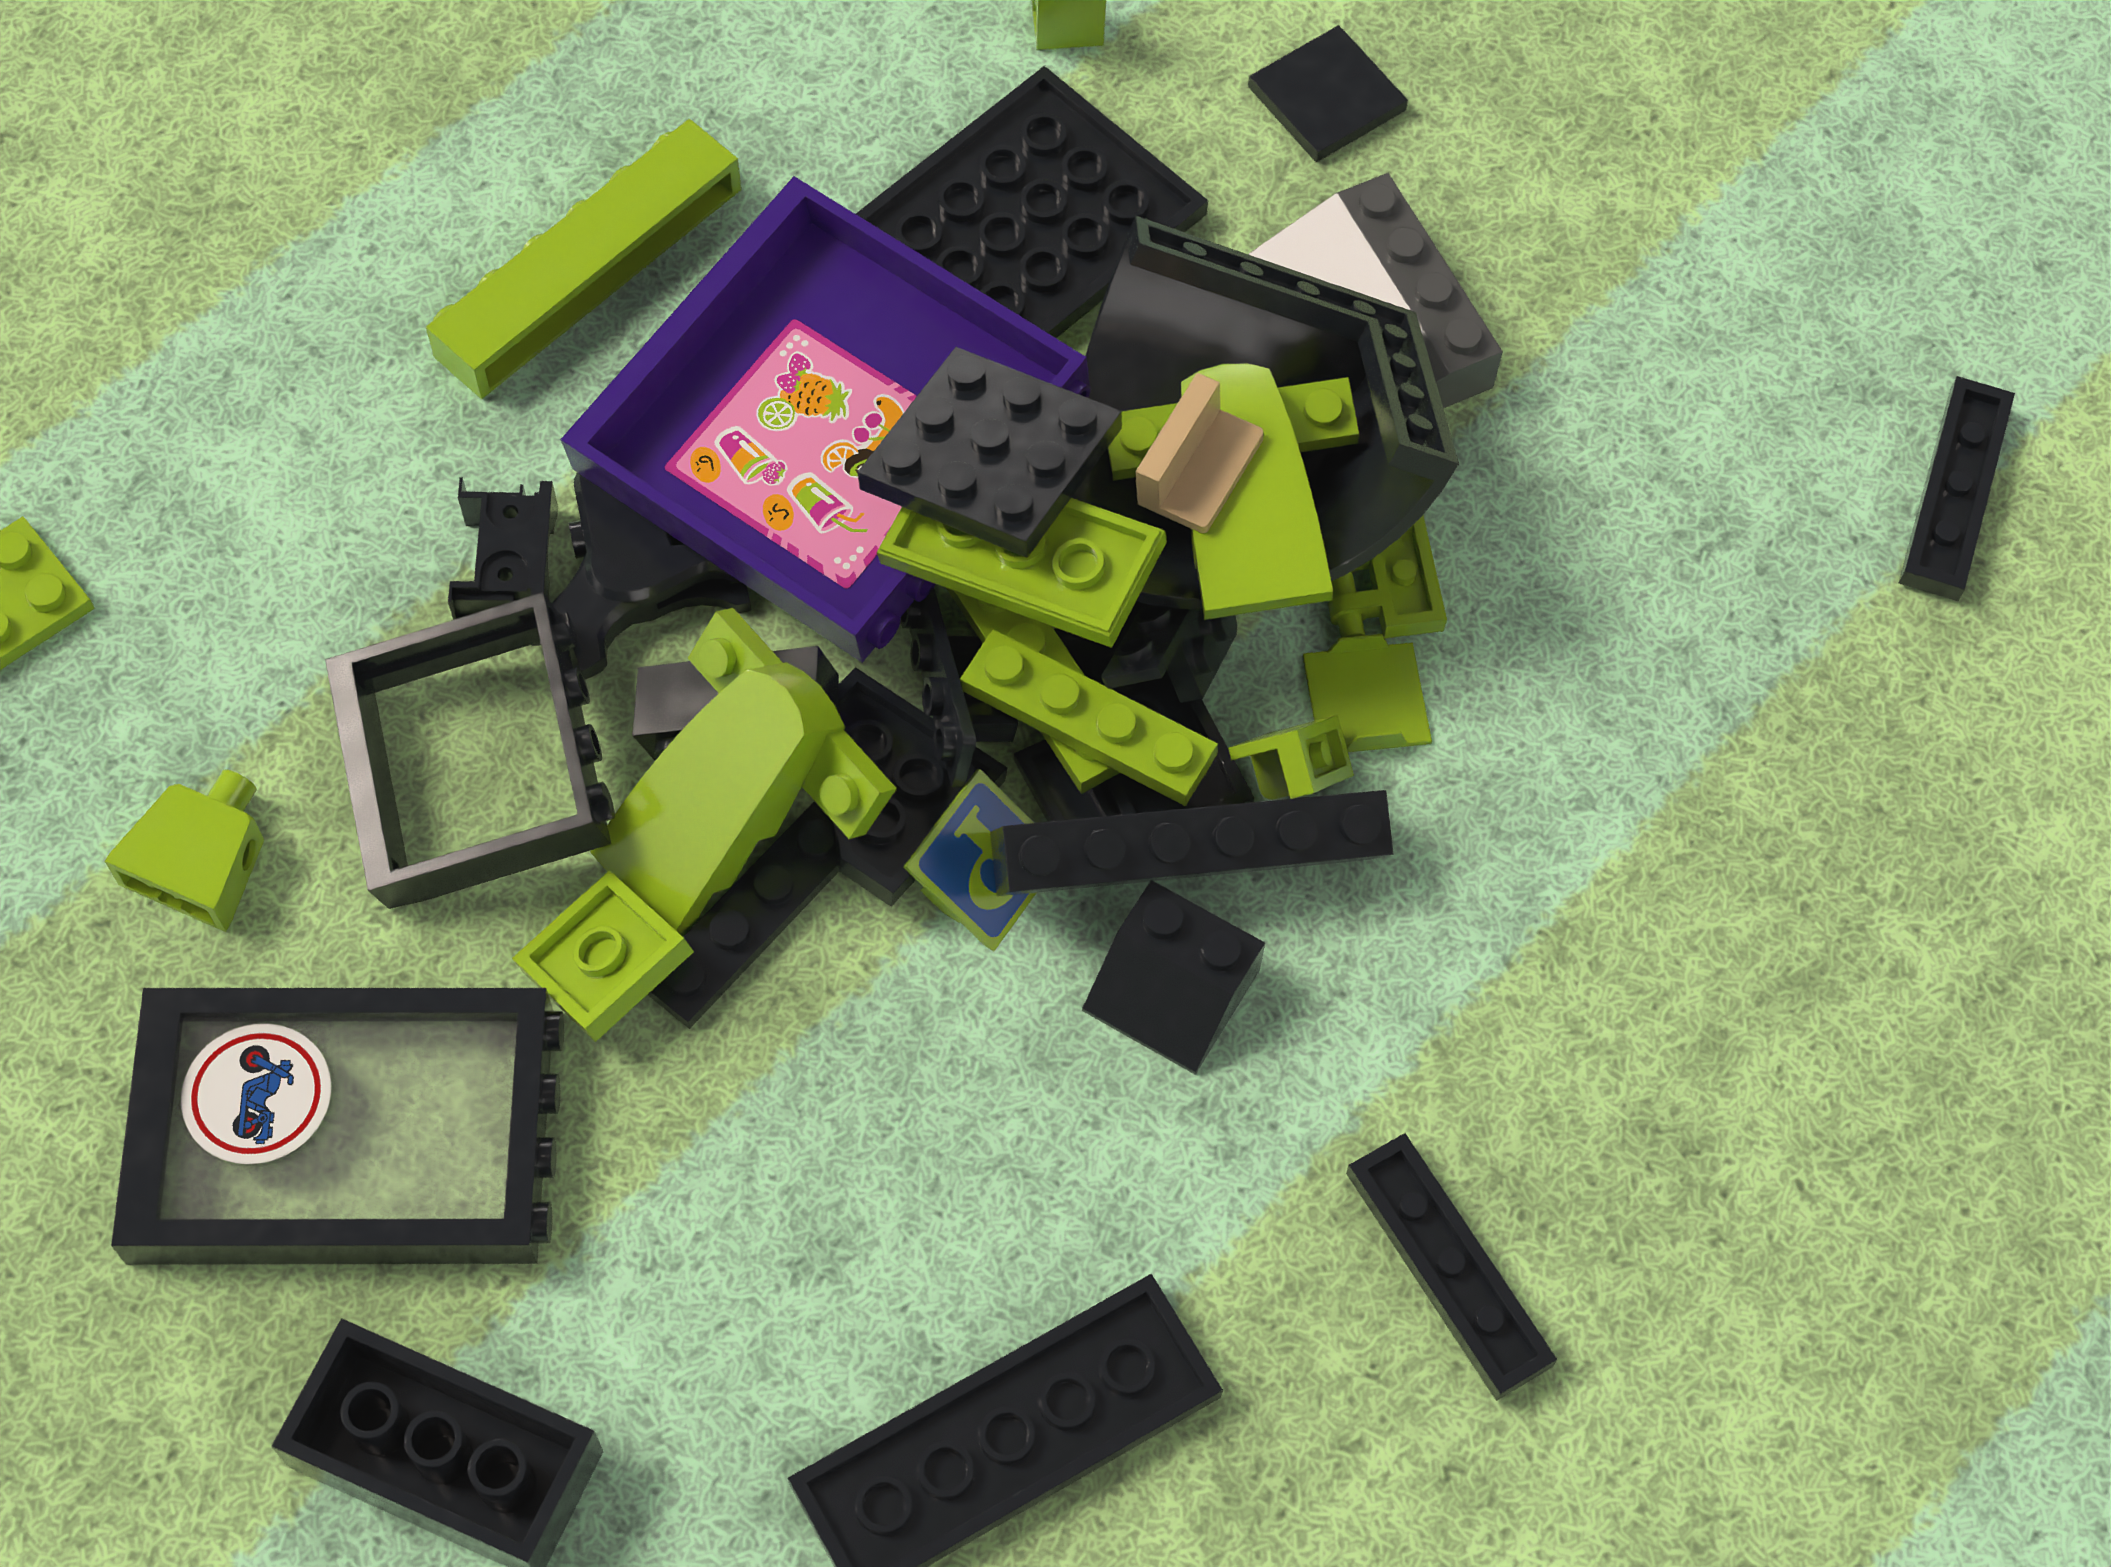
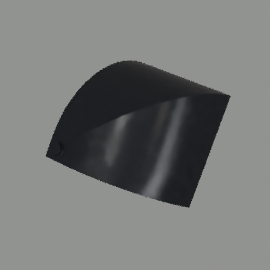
[1071,216,1459,610]

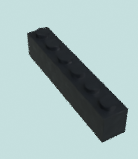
[990,790,1394,896]

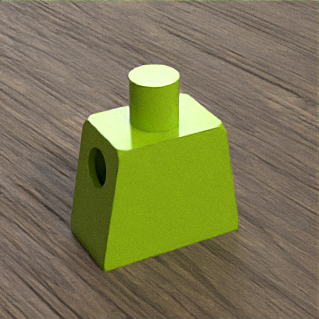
[105,769,264,932]

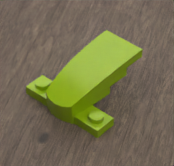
[1108,363,1359,620]
[590,608,897,936]

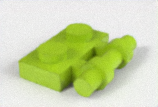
[1328,514,1447,638]

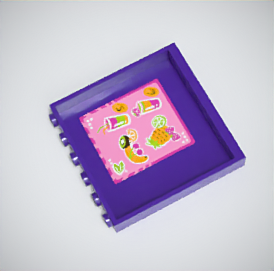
[560,176,1091,663]

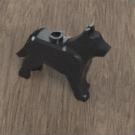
[532,473,752,680]

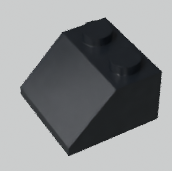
[1082,880,1265,1075]

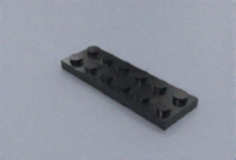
[788,1273,1223,1567]

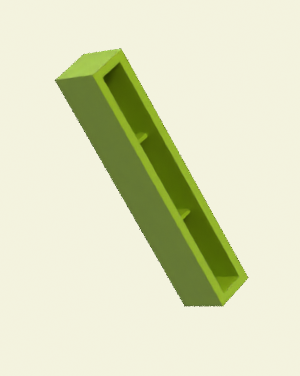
[426,118,741,400]

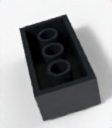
[271,1318,604,1567]

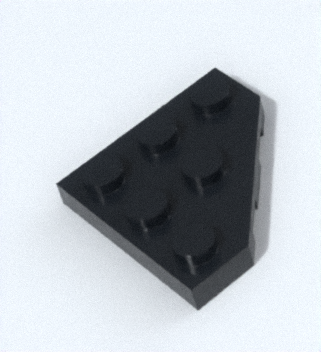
[831,667,1008,907]

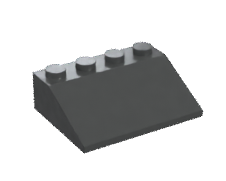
[1249,173,1503,408]

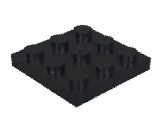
[857,347,1122,558]

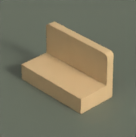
[1135,373,1263,533]

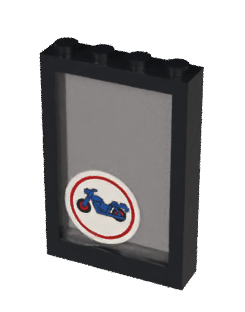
[111,988,564,1265]

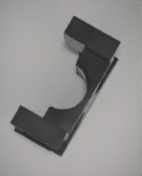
[448,477,558,620]

